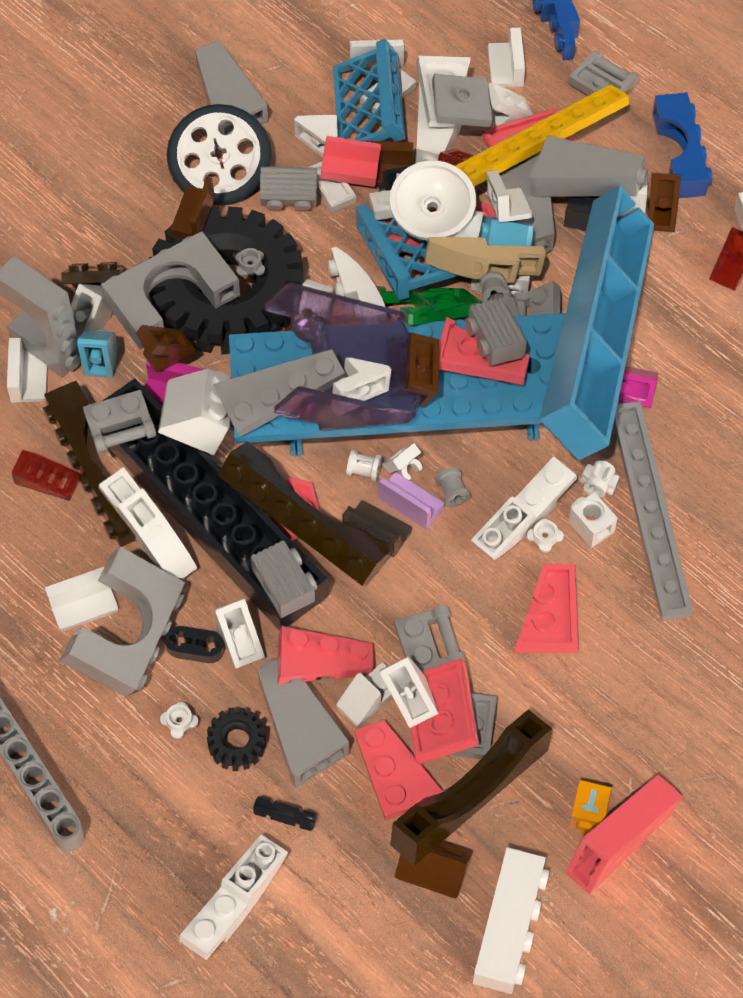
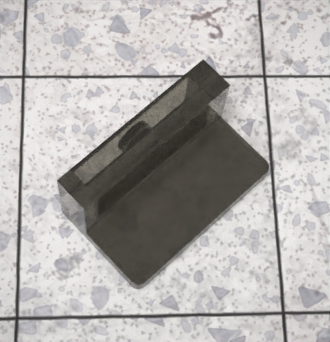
[342,500,412,558]

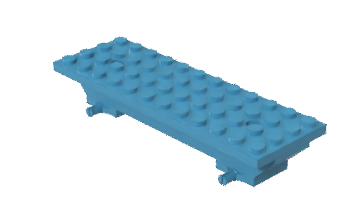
[229,313,566,457]

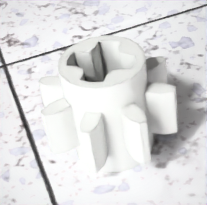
[580,461,620,498]

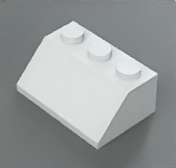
[158,368,231,455]

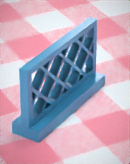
[333,38,405,142]
[356,204,459,301]

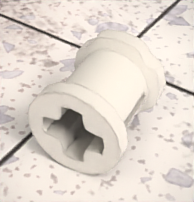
[346,449,382,482]

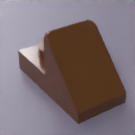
[647,172,681,232]
[135,325,196,372]

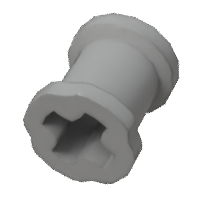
[435,467,471,507]

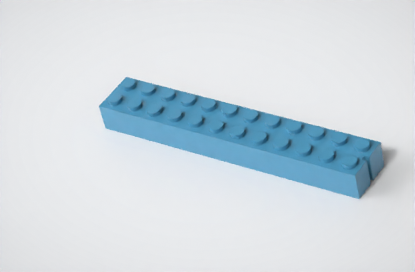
[540,185,654,460]

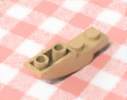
[424,237,546,283]

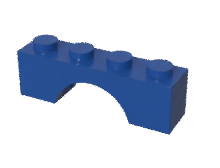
[652,92,712,199]

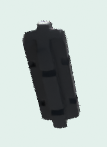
[253,796,317,831]

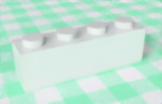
[473,847,550,994]

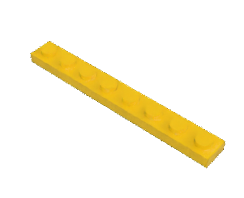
[455,84,629,187]

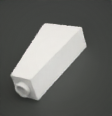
[416,85,462,163]

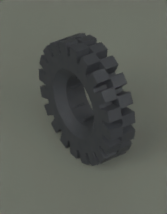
[149,206,304,354]

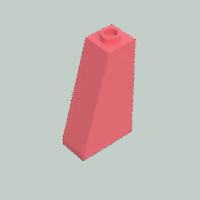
[565,774,683,894]

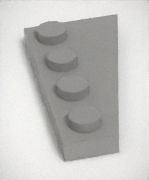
[213,349,347,437]

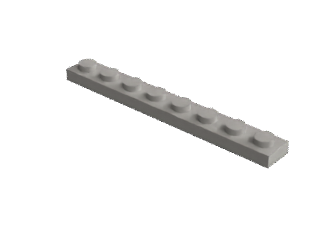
[613,401,693,621]

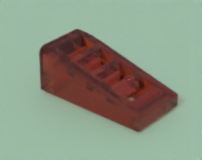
[12,450,81,501]

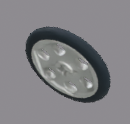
[166,104,271,206]

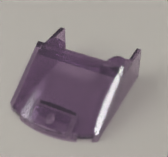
[265,283,423,430]

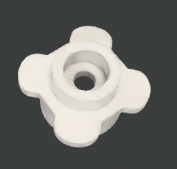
[527,519,564,553]
[160,702,199,739]

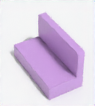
[378,472,445,530]

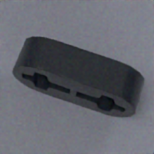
[165,626,224,663]

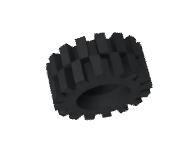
[207,708,266,771]

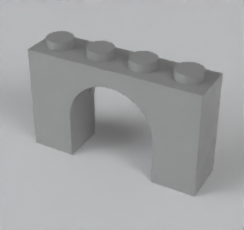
[101,231,240,349]
[0,256,81,378]
[60,546,185,697]

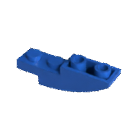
[532,0,580,61]

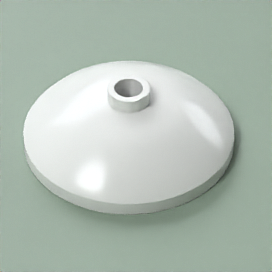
[390,160,476,241]

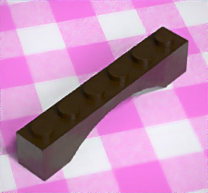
[42,380,136,547]
[217,441,391,586]
[390,709,552,866]

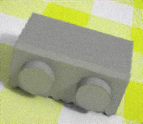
[260,167,317,211]
[465,297,527,366]
[251,541,317,618]

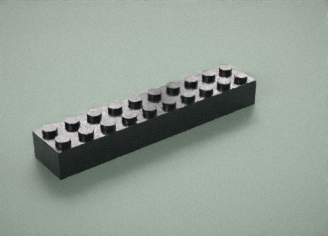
[102,378,328,631]

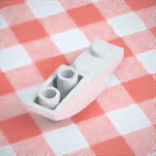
[327,247,386,326]
[471,456,577,561]
[99,467,198,580]
[179,834,288,960]

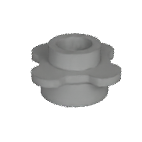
[235,248,265,277]

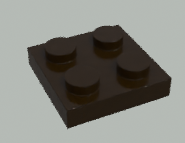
[61,262,125,284]

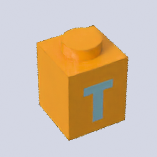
[569,780,612,835]

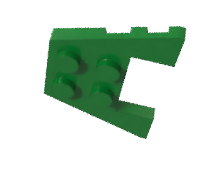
[376,286,482,326]

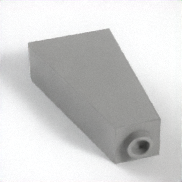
[195,40,268,135]
[529,136,649,197]
[499,151,555,253]
[258,658,349,788]

